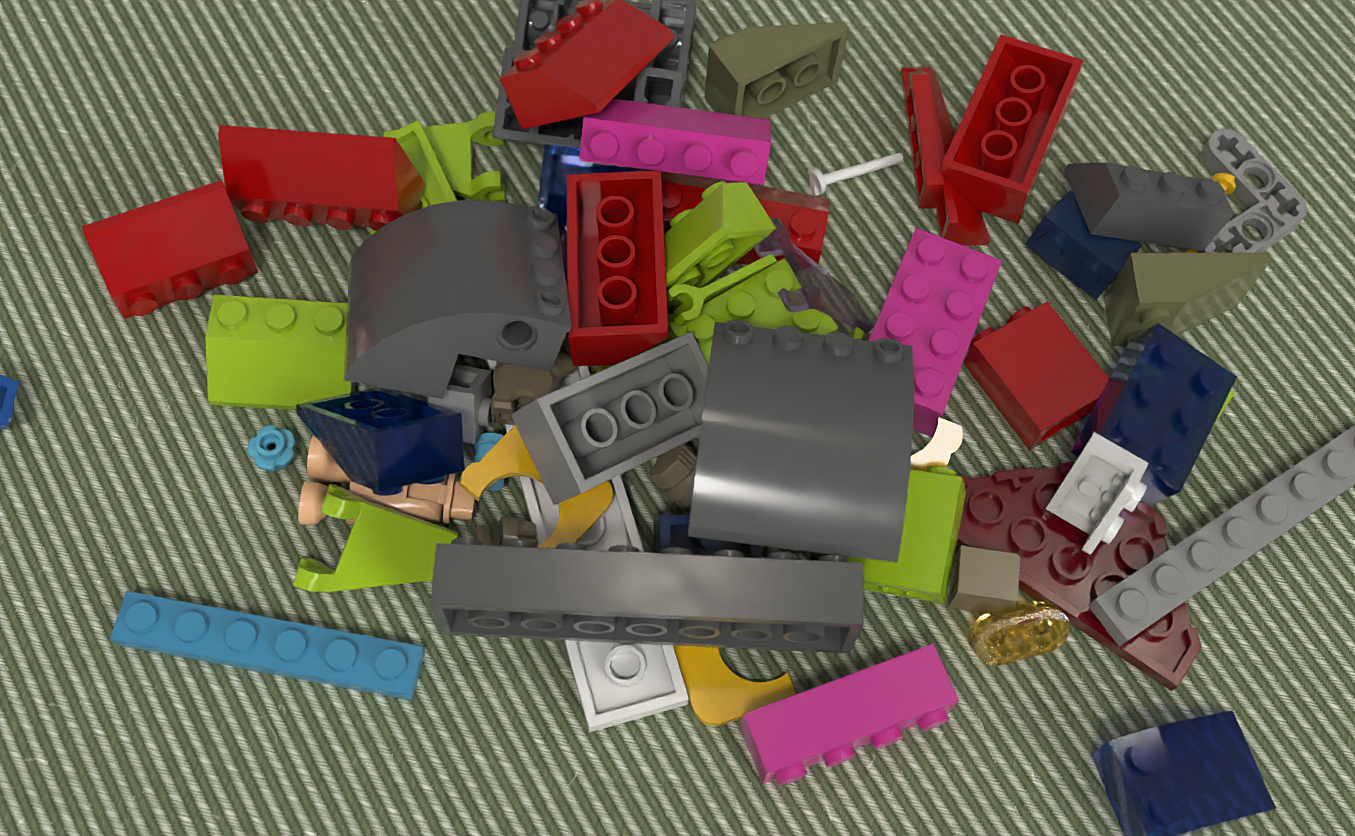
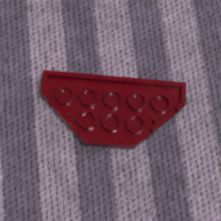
[956,462,1202,691]

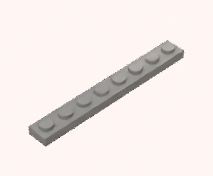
[1088,425,1355,647]

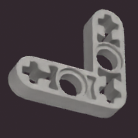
[1198,129,1308,253]

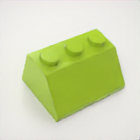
[664,181,776,310]
[205,295,357,414]

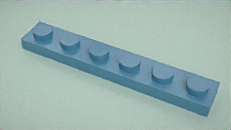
[110,591,425,701]

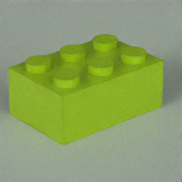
[667,258,839,367]

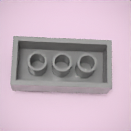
[511,332,709,505]

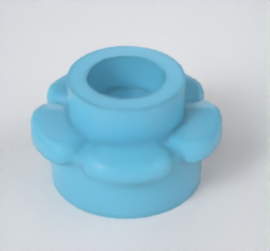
[247,425,296,471]

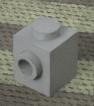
[428,364,495,444]

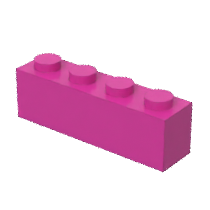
[579,99,771,185]
[739,644,959,786]

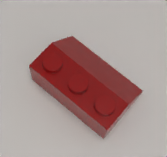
[81,180,259,319]

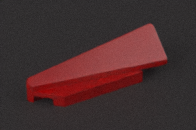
[900,67,991,246]

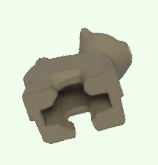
[491,345,576,425]

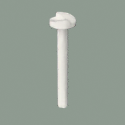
[807,153,903,196]

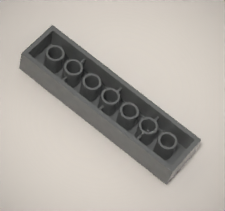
[430,538,864,654]

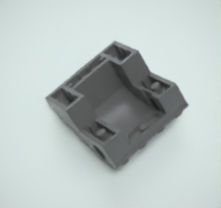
[492,0,697,150]
[344,200,571,399]
[688,320,914,562]

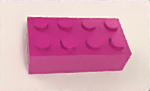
[868,228,1002,437]

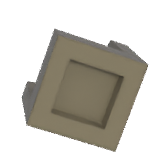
[948,545,1020,616]

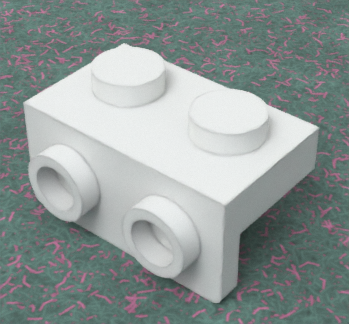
[1046,432,1149,555]

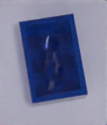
[1071,323,1237,506]

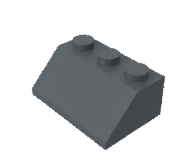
[1064,162,1234,251]

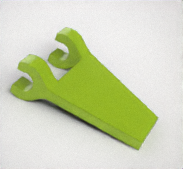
[384,111,506,203]
[648,253,776,350]
[292,484,458,592]

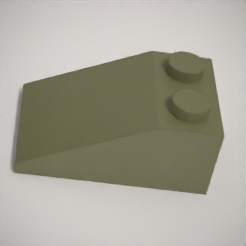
[704,22,849,119]
[1104,253,1271,350]

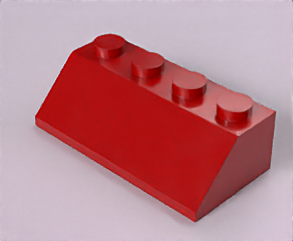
[500,0,674,129]
[940,34,1084,224]
[218,125,425,231]
[567,170,668,367]
[661,171,830,278]

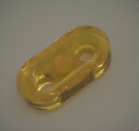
[968,600,1070,666]

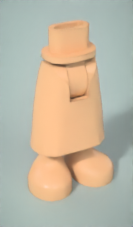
[298,433,475,526]

